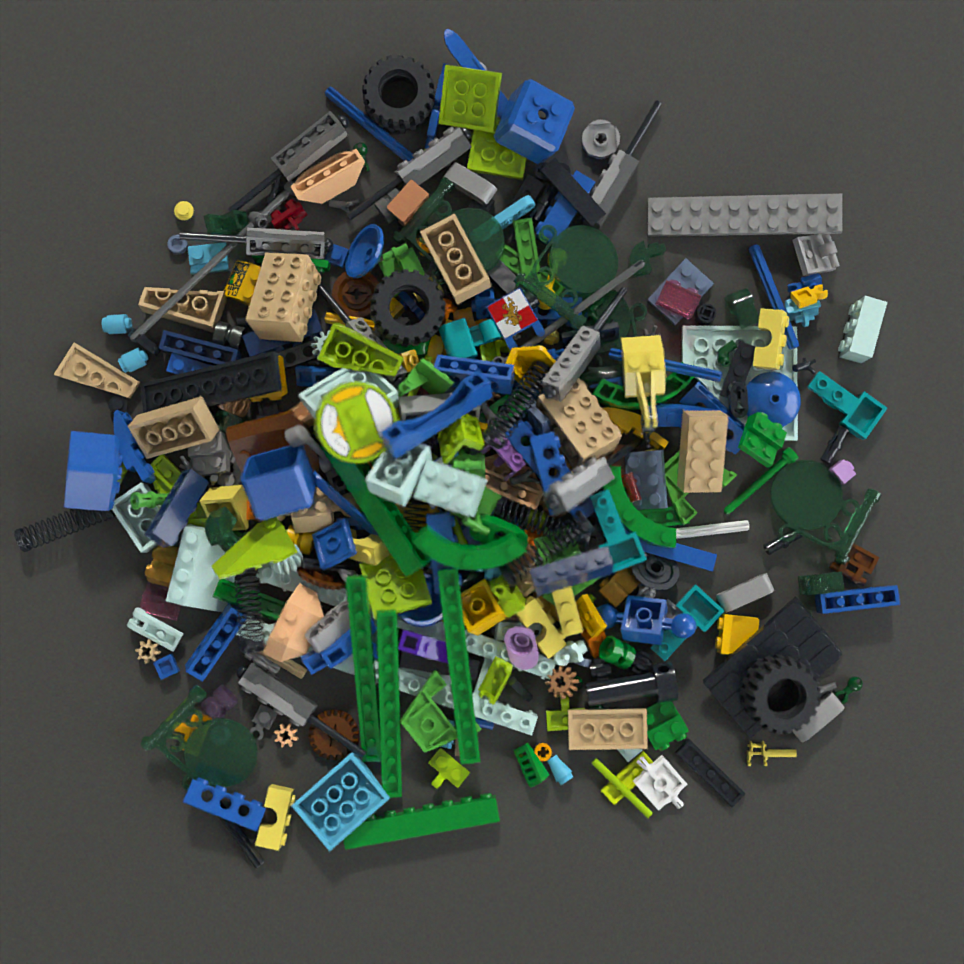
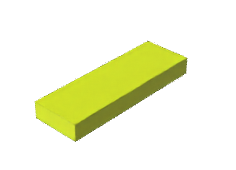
[601,751,653,805]

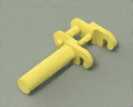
[747,741,797,766]

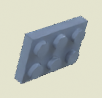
[647,258,714,326]
[625,450,668,510]

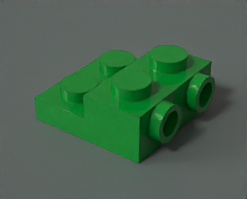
[738,412,787,468]
[646,701,689,751]

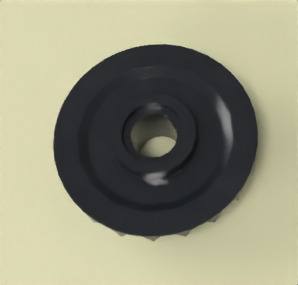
[630,552,679,592]

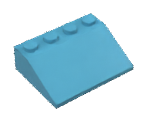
[291,752,390,851]

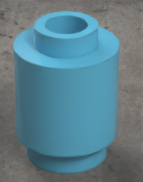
[102,314,132,334]
[118,348,149,373]

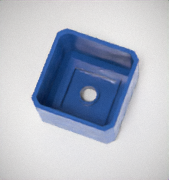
[494,79,575,164]
[64,431,122,511]
[241,445,316,520]

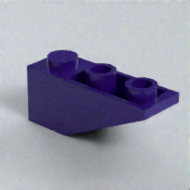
[398,629,449,664]

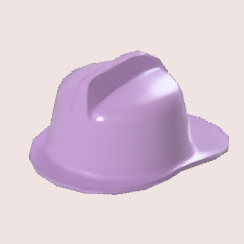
[504,624,539,670]

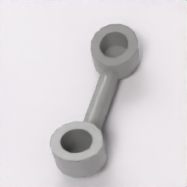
[285,425,334,473]

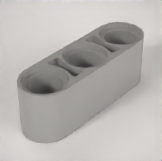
[443,162,497,206]
[716,573,775,613]
[305,601,350,653]
[792,691,845,743]

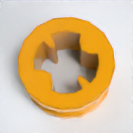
[534,743,552,761]

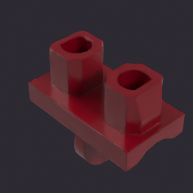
[270,199,307,231]

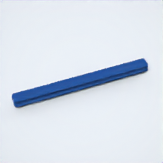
[325,87,414,162]
[749,245,799,350]
[609,348,722,382]

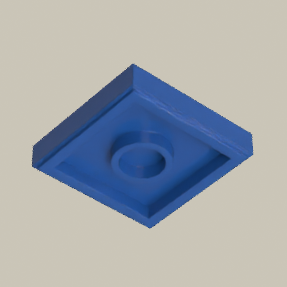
[312,518,357,570]

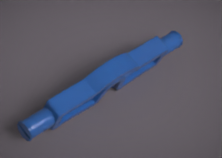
[424,63,450,149]

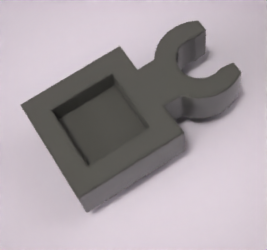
[249,703,278,741]

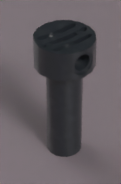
[585,662,678,706]

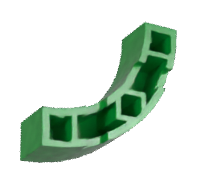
[592,362,694,411]
[601,466,677,549]
[412,524,526,570]

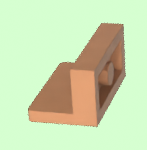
[387,180,429,227]

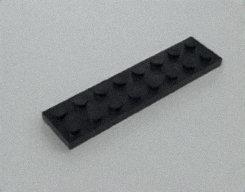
[140,351,282,413]

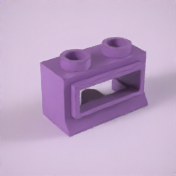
[481,434,526,481]

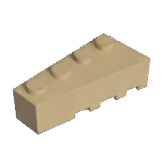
[138,287,227,333]

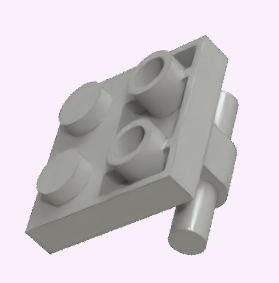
[792,234,840,276]

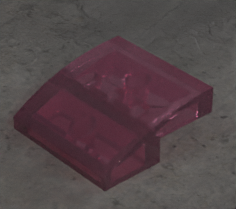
[140,582,182,621]

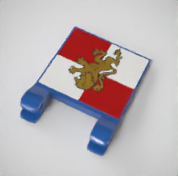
[486,287,545,351]

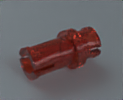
[621,472,642,503]

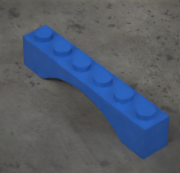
[380,370,493,459]

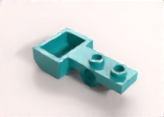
[438,318,503,359]
[807,371,888,440]
[590,489,647,572]
[650,584,724,661]

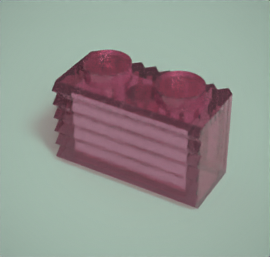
[655,279,701,319]

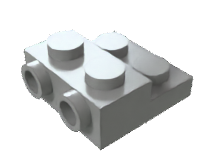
[188,430,230,477]

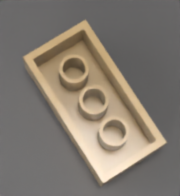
[420,214,492,305]
[128,397,219,459]
[677,411,728,492]

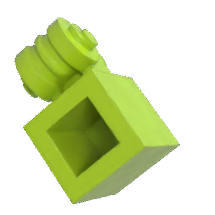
[490,575,526,618]

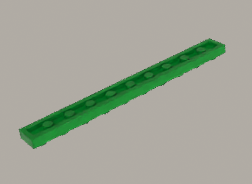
[438,568,480,764]
[346,575,381,762]
[376,609,402,798]

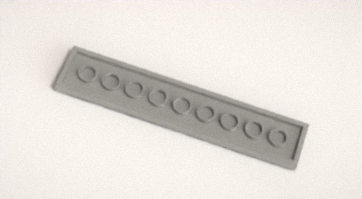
[648,194,842,237]

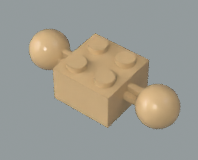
[276,487,362,533]

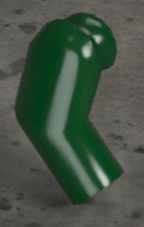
[717,340,737,368]

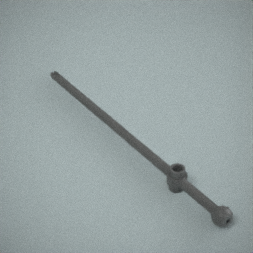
[130,181,295,342]
[455,260,645,390]

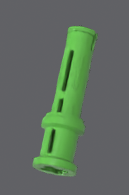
[130,491,169,510]

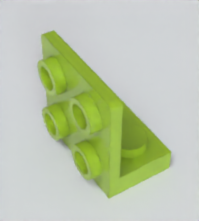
[438,414,484,465]

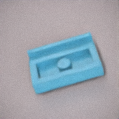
[188,242,229,275]

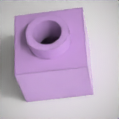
[827,459,856,485]

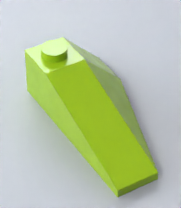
[317,323,404,376]
[211,517,297,579]

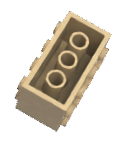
[246,253,321,342]
[536,378,622,469]

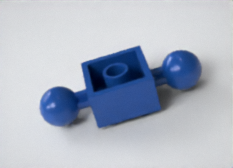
[597,595,696,645]

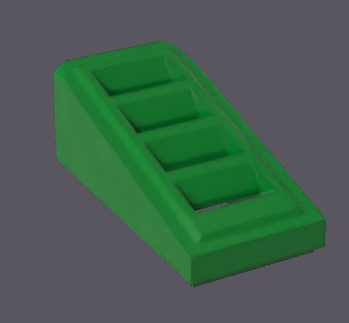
[513,742,549,788]

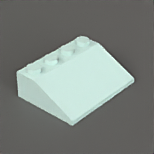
[299,368,398,420]
[166,524,242,612]

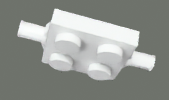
[633,755,687,810]

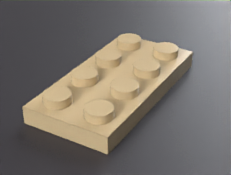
[568,708,647,750]

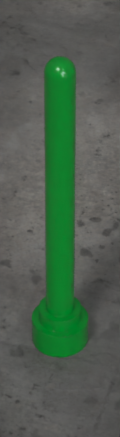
[724,447,799,515]

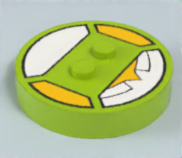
[314,381,397,463]

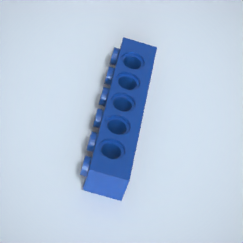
[504,420,595,522]

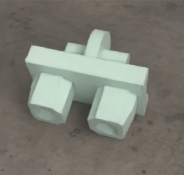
[554,640,588,666]

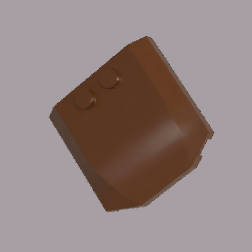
[226,410,320,474]

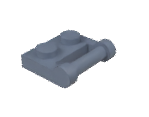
[525,400,551,436]

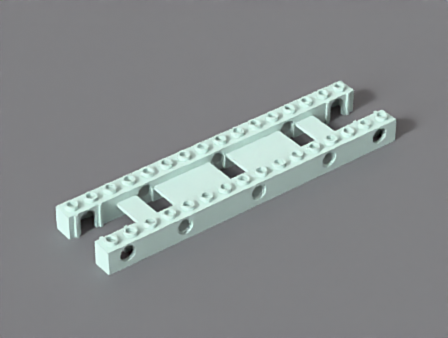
[236,562,556,735]

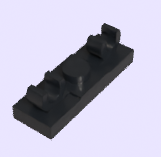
[561,318,619,349]

